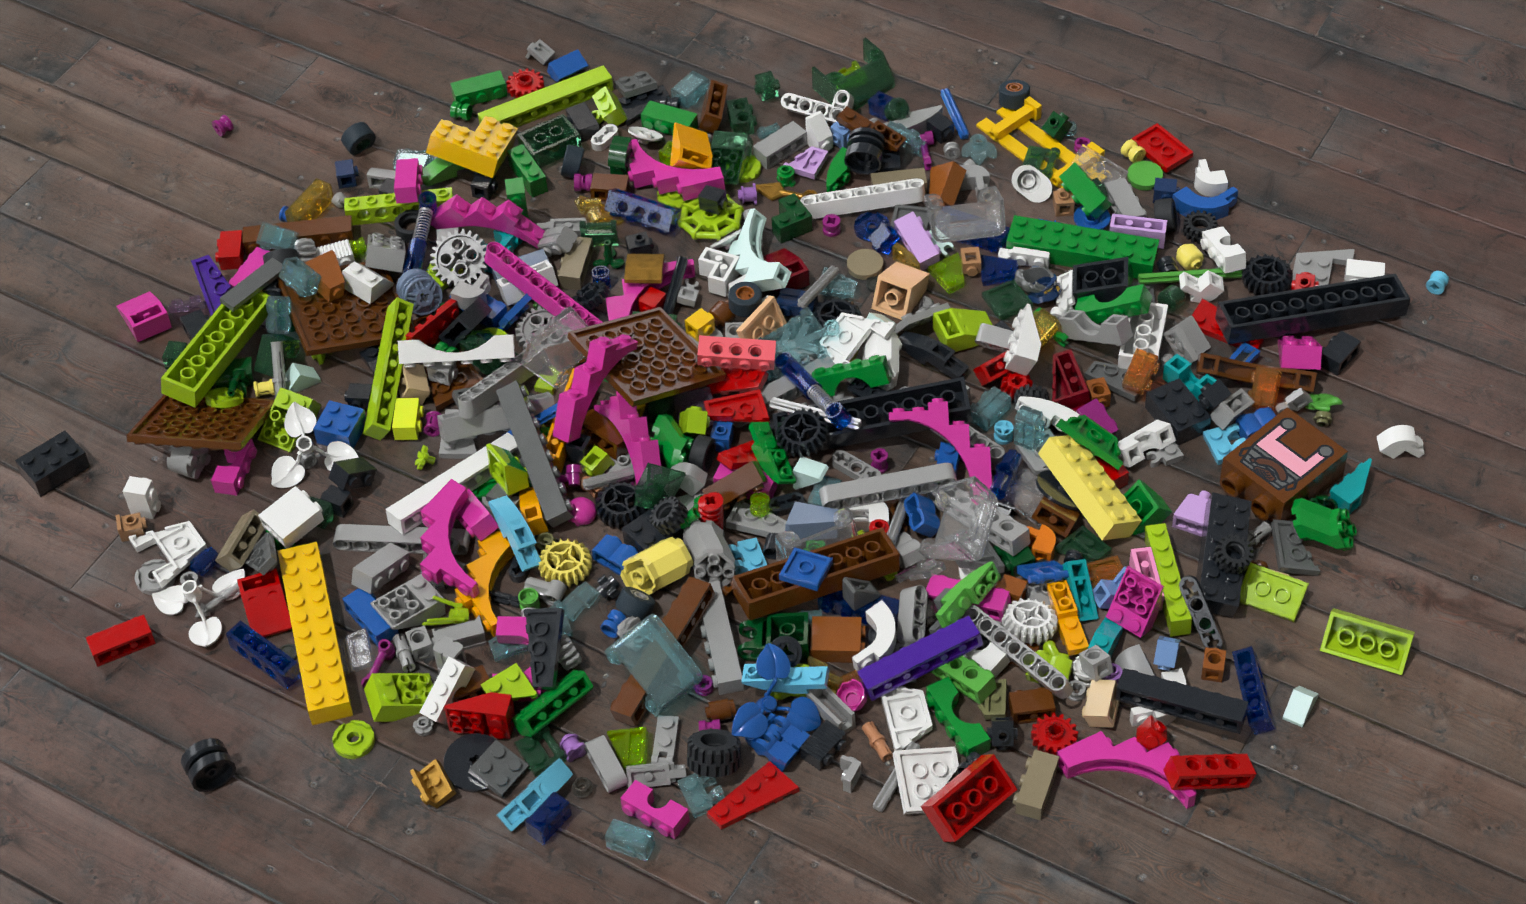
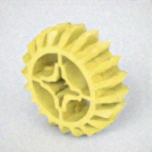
[538,538,592,588]

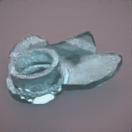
[961,134,997,165]

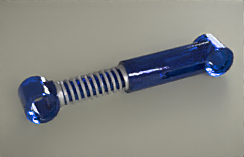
[402,191,437,274]
[775,352,852,429]

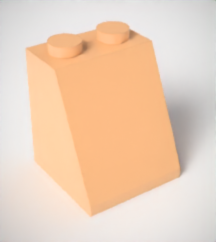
[871,262,930,320]

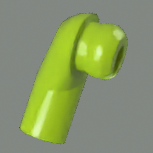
[1043,640,1069,657]

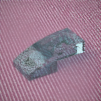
[557,582,600,623]

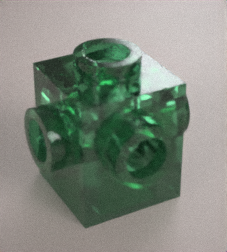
[754,71,780,101]

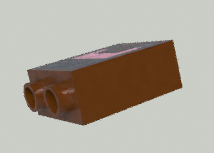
[1219,407,1348,522]

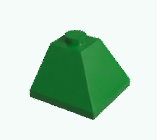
[1124,479,1172,535]

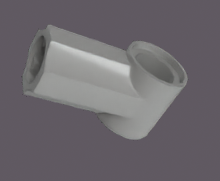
[524,577,567,607]

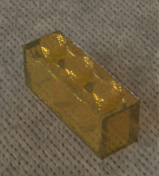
[285,178,333,222]

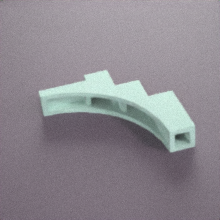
[728,208,792,292]

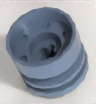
[396,268,443,315]

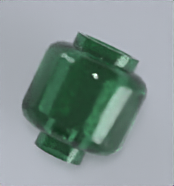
[884,97,910,121]
[1157,285,1186,313]

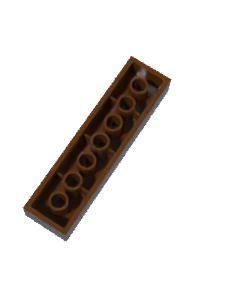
[733,528,900,621]

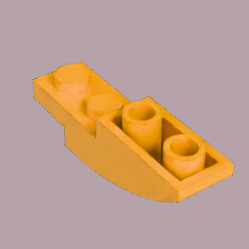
[1046,580,1089,656]

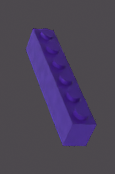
[857,616,983,701]

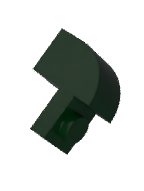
[608,136,632,175]

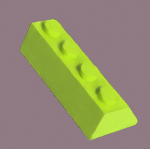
[1320,608,1415,675]

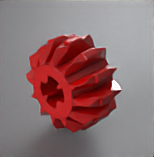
[1000,372,1033,402]

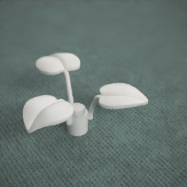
[271,402,358,488]
[152,569,245,647]

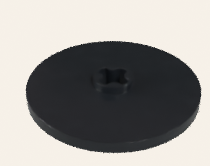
[1036,470,1080,511]
[444,733,496,792]

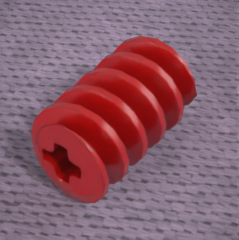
[698,492,723,529]

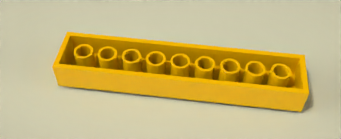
[278,542,353,725]

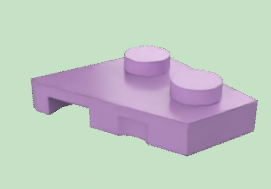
[783,146,828,179]

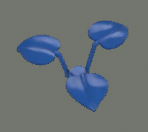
[732,643,821,738]

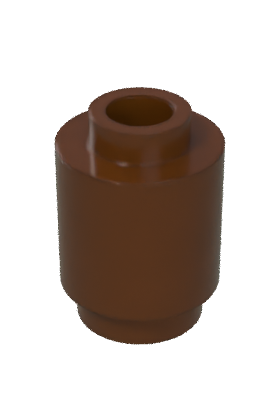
[705,698,736,721]

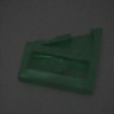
[1055,525,1112,564]

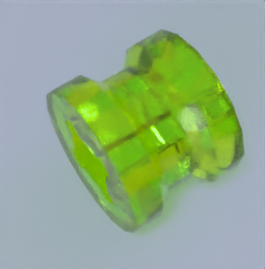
[349,237,367,258]
[750,492,770,517]

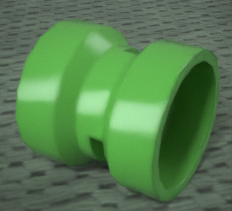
[518,588,540,610]

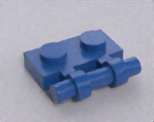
[497,293,532,331]
[1017,560,1069,584]

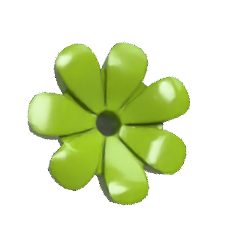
[415,445,435,470]

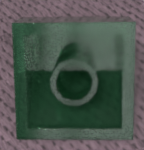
[634,463,686,509]

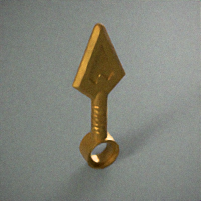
[756,182,817,201]

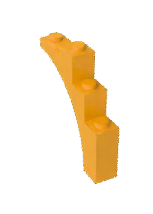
[454,529,515,638]

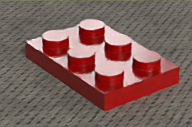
[1131,123,1194,173]

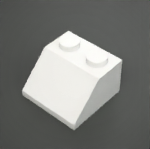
[342,261,394,304]

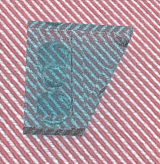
[819,267,857,299]

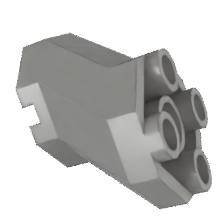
[683,520,735,588]

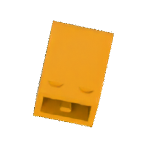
[670,122,712,169]

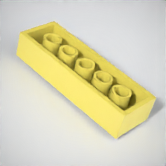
[1038,435,1142,541]

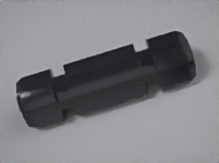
[489,590,520,608]

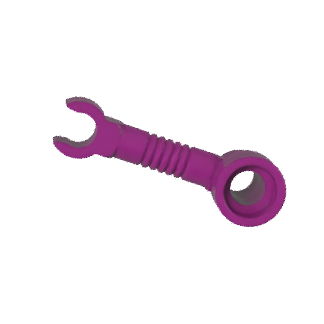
[915,131,934,170]
[559,464,582,487]
[361,639,396,688]

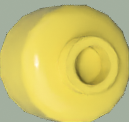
[1176,244,1204,271]

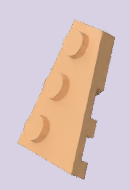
[736,296,788,340]

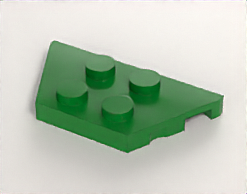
[1056,415,1123,470]

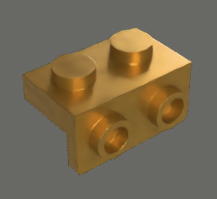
[410,759,456,808]

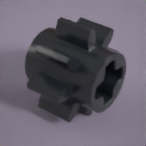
[596,574,621,599]

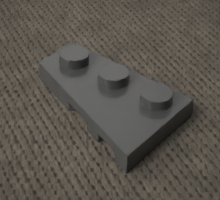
[1084,361,1154,402]
[1271,519,1320,576]
[245,532,277,575]

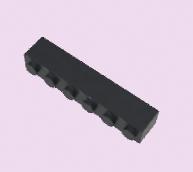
[1116,668,1248,734]

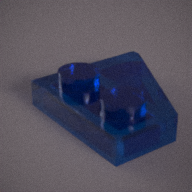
[980,255,1019,286]

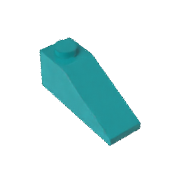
[1061,559,1099,622]
[1088,617,1124,657]

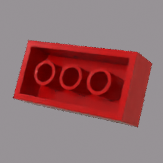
[920,754,1017,842]

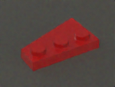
[703,367,769,397]
[704,389,770,423]

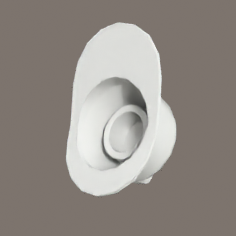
[1012,165,1052,203]

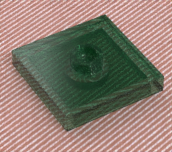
[982,279,1033,320]

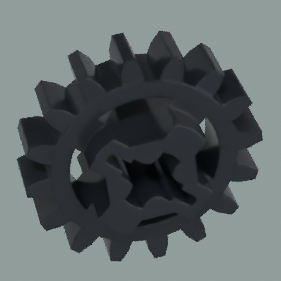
[572,280,610,311]

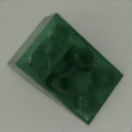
[711,130,754,185]

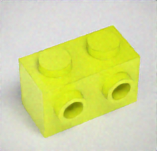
[392,398,424,440]

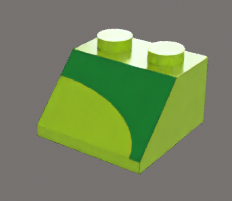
[486,443,529,496]

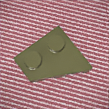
[975,679,1007,720]

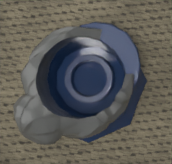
[1015,267,1061,304]

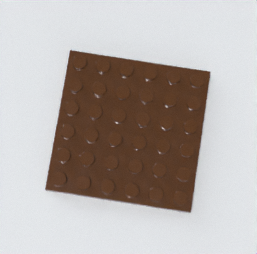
[276,262,415,356]
[567,307,726,407]
[127,395,274,452]

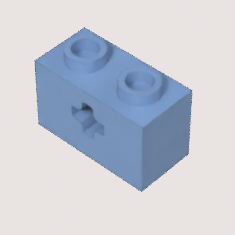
[1153,636,1181,671]

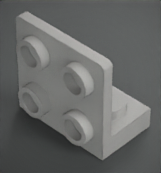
[1163,315,1211,363]

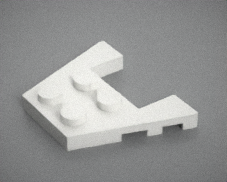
[819,313,897,384]
[128,521,207,588]

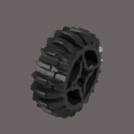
[1242,254,1293,296]
[811,296,862,338]
[776,408,829,458]
[595,480,648,530]

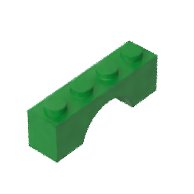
[1075,284,1152,324]
[810,355,892,399]
[925,677,990,758]

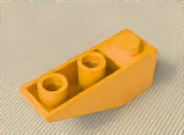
[519,487,549,536]

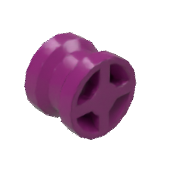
[212,115,234,137]
[822,214,841,237]

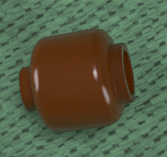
[709,300,736,327]

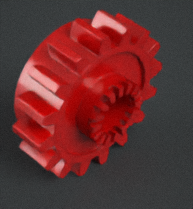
[506,68,545,98]
[1031,712,1078,756]

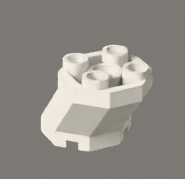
[863,331,902,391]

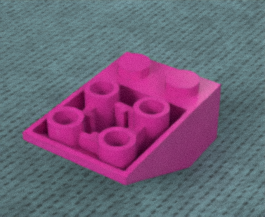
[116,291,172,342]
[1278,335,1322,370]
[1106,566,1164,638]

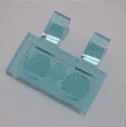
[887,121,926,154]
[677,773,725,818]

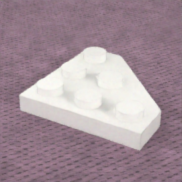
[892,747,959,814]

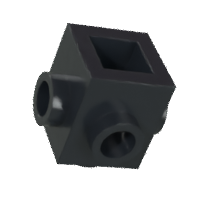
[987,717,1018,750]

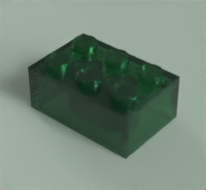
[517,114,582,168]

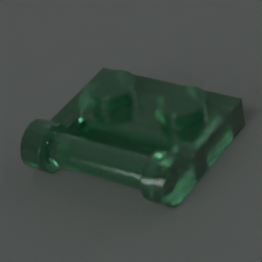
[1022,145,1061,179]
[579,220,619,246]
[514,725,568,777]

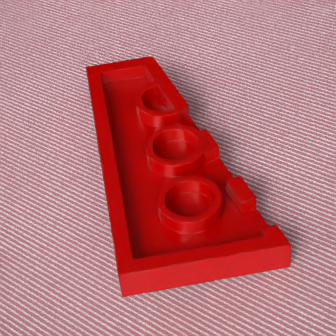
[405,298,459,347]
[1192,298,1264,350]
[707,761,799,830]

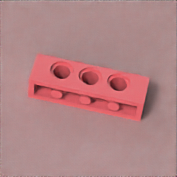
[697,335,776,371]

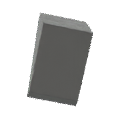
[842,577,880,611]

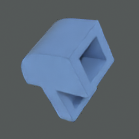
[1092,566,1127,609]

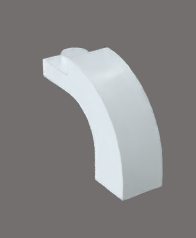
[852,600,897,671]
[1130,668,1186,727]

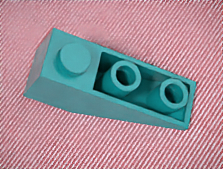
[1329,458,1372,514]

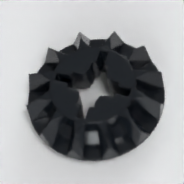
[771,636,802,667]

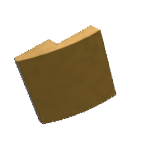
[624,254,665,283]

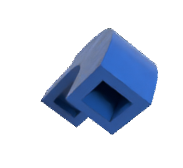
[1172,186,1238,220]

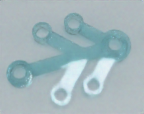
[775,316,840,366]

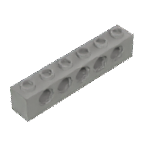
[927,485,1030,556]

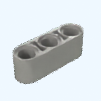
[975,323,1014,352]
[897,585,928,643]
[584,735,628,793]

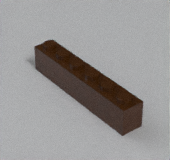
[243,215,354,255]

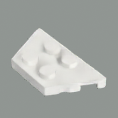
[881,686,932,751]

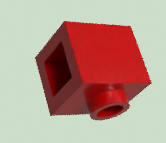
[638,287,666,312]
[1136,715,1167,751]

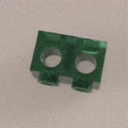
[726,97,757,137]

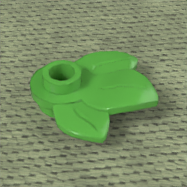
[1304,394,1343,411]

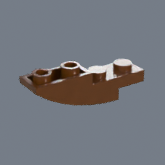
[836,106,907,151]

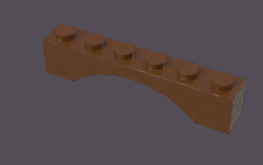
[1195,353,1317,394]

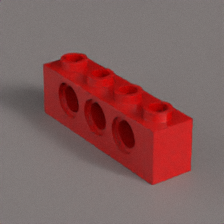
[1163,753,1256,790]

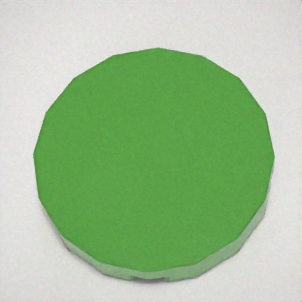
[1127,161,1163,190]

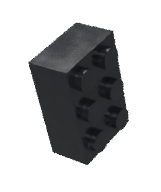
[1072,257,1133,303]
[1145,378,1211,446]
[15,430,90,497]
[622,497,684,553]

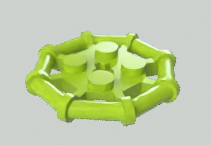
[677,194,744,241]

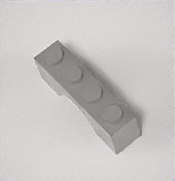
[1058,309,1133,346]

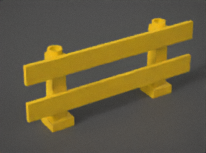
[976,96,1107,195]

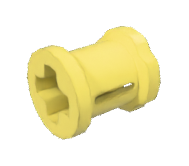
[253,379,275,398]

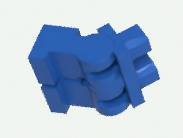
[745,713,810,772]

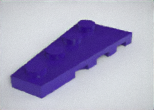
[191,255,232,316]

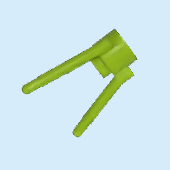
[422,596,469,626]

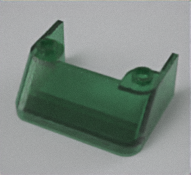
[812,37,895,110]

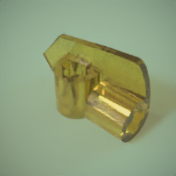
[574,195,624,230]

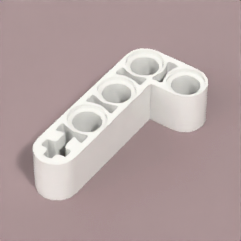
[781,90,854,124]

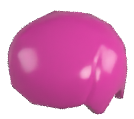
[568,497,597,526]
[836,679,868,712]

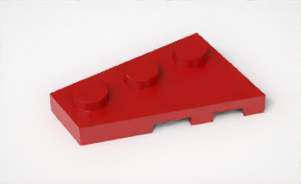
[717,440,760,470]

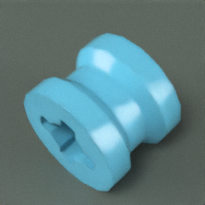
[1426,271,1449,295]
[994,420,1014,445]

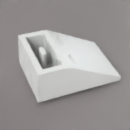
[1004,304,1041,376]

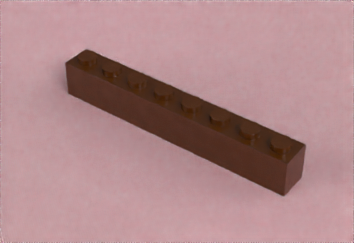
[610,577,715,727]

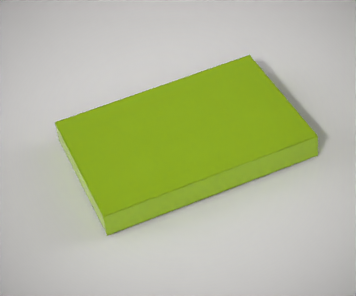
[1239,563,1309,622]

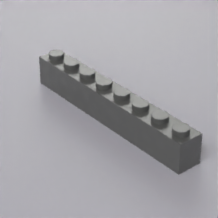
[496,380,574,527]

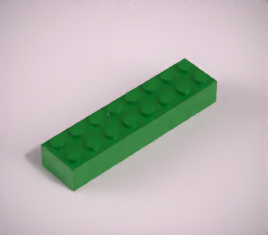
[1006,215,1159,279]

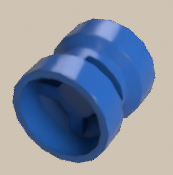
[600,610,627,638]

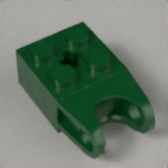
[737,612,811,661]

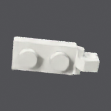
[998,247,1050,269]
[1056,270,1076,312]

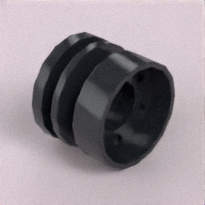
[844,127,886,175]

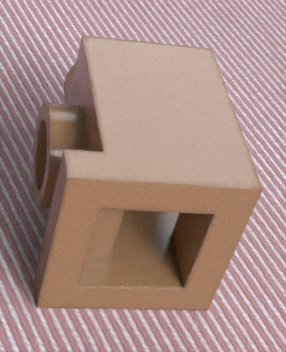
[1053,188,1075,217]
[960,247,981,276]
[116,512,148,542]

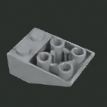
[365,233,406,273]
[370,574,446,630]

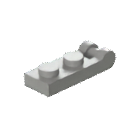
[651,715,679,763]

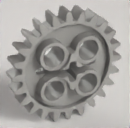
[430,229,488,287]
[515,305,573,355]

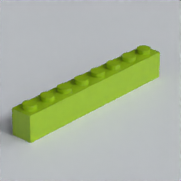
[478,65,614,128]
[363,297,414,440]

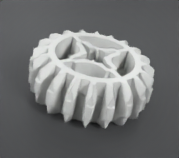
[1002,598,1058,645]

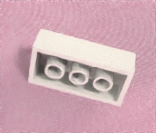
[1118,302,1168,376]

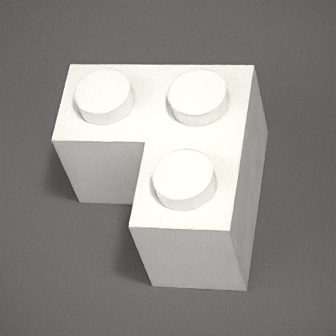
[698,247,740,297]

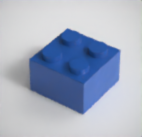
[313,400,366,449]

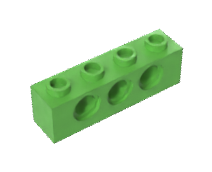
[930,655,997,704]

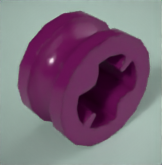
[1074,137,1090,154]
[694,675,713,696]

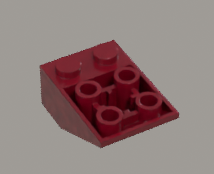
[763,248,810,298]

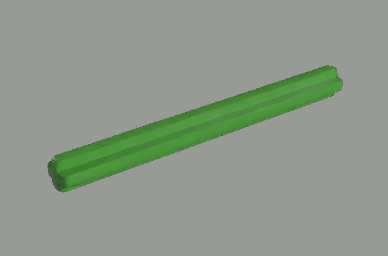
[1138,268,1242,284]

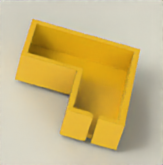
[426,116,518,178]

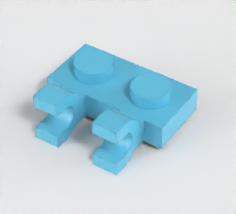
[1203,423,1245,465]
[728,538,767,575]

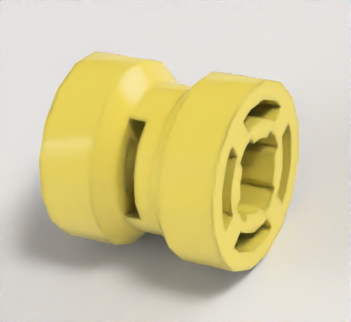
[1121,139,1146,164]

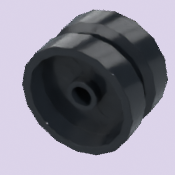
[181,738,236,792]

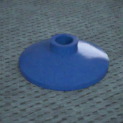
[1074,205,1110,230]

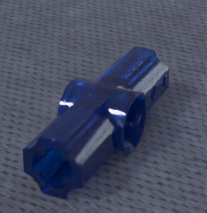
[989,449,1022,500]

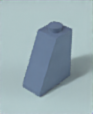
[785,502,844,541]

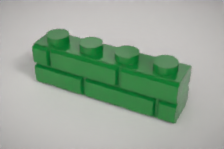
[511,670,594,737]

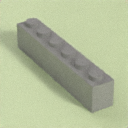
[437,392,555,443]
[700,580,744,695]

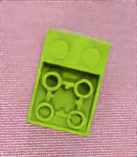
[933,308,992,352]
[258,387,321,453]
[364,673,433,722]

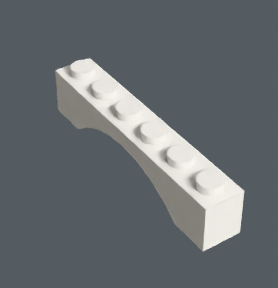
[398,334,515,367]

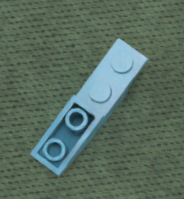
[488,495,541,572]
[741,664,829,694]
[496,758,573,831]

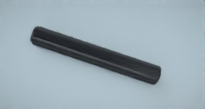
[663,256,688,314]

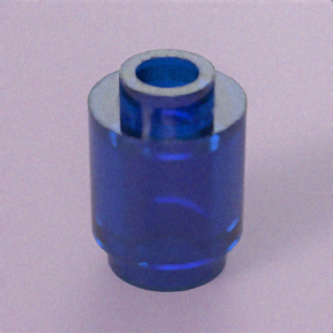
[190,547,219,576]

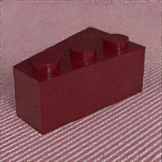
[1052,349,1091,409]

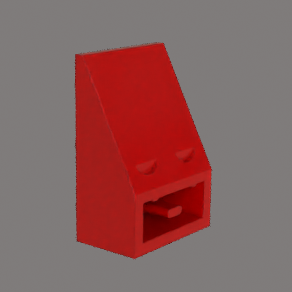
[237,569,292,640]
[444,692,516,739]

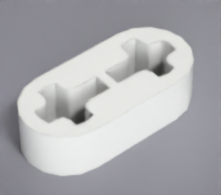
[591,124,618,151]

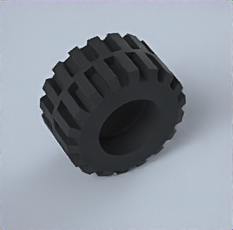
[687,729,741,777]

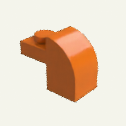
[1027,524,1056,562]

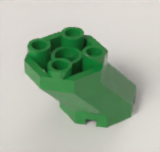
[650,414,695,472]
[1291,498,1357,551]

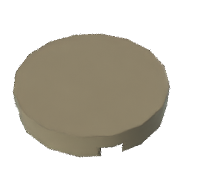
[847,249,883,280]

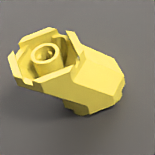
[620,537,693,595]

